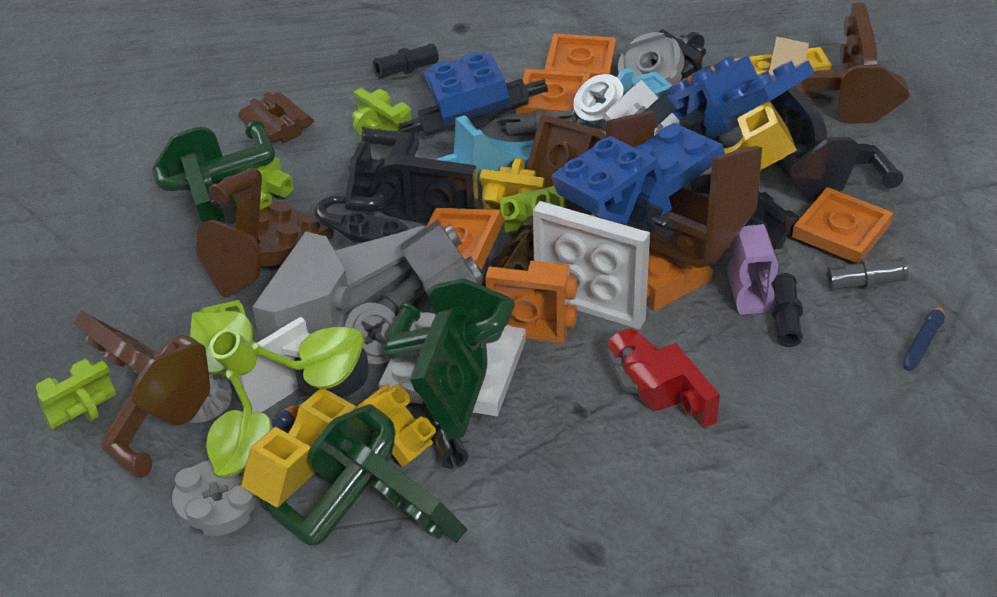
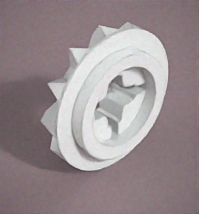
[574,74,626,125]

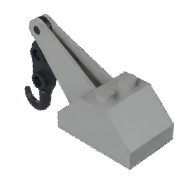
[252,196,427,341]

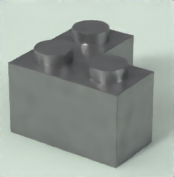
[400,219,486,297]

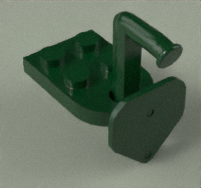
[152,120,275,225]
[384,279,515,439]
[262,404,468,545]

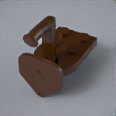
[795,3,910,124]
[526,113,606,188]
[196,168,334,297]
[73,310,210,478]

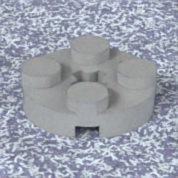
[618,32,684,84]
[172,460,261,536]

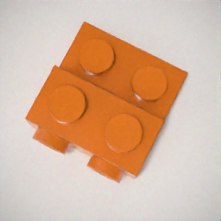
[646,248,713,311]
[486,261,578,343]

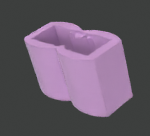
[727,224,778,315]

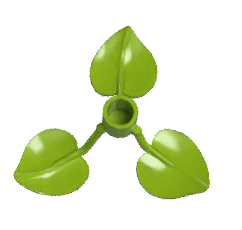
[190,311,365,477]

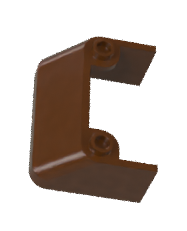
[606,111,762,268]

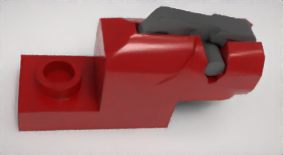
[607,329,720,429]

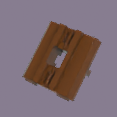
[238,92,314,144]

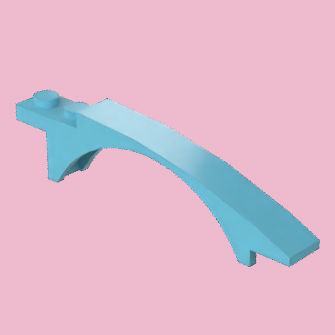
[434,68,672,181]

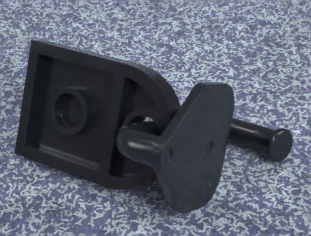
[771,86,904,200]
[345,126,479,224]

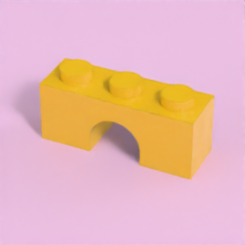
[711,101,797,170]
[241,389,357,508]

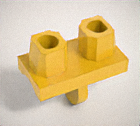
[479,158,545,210]
[357,383,436,467]

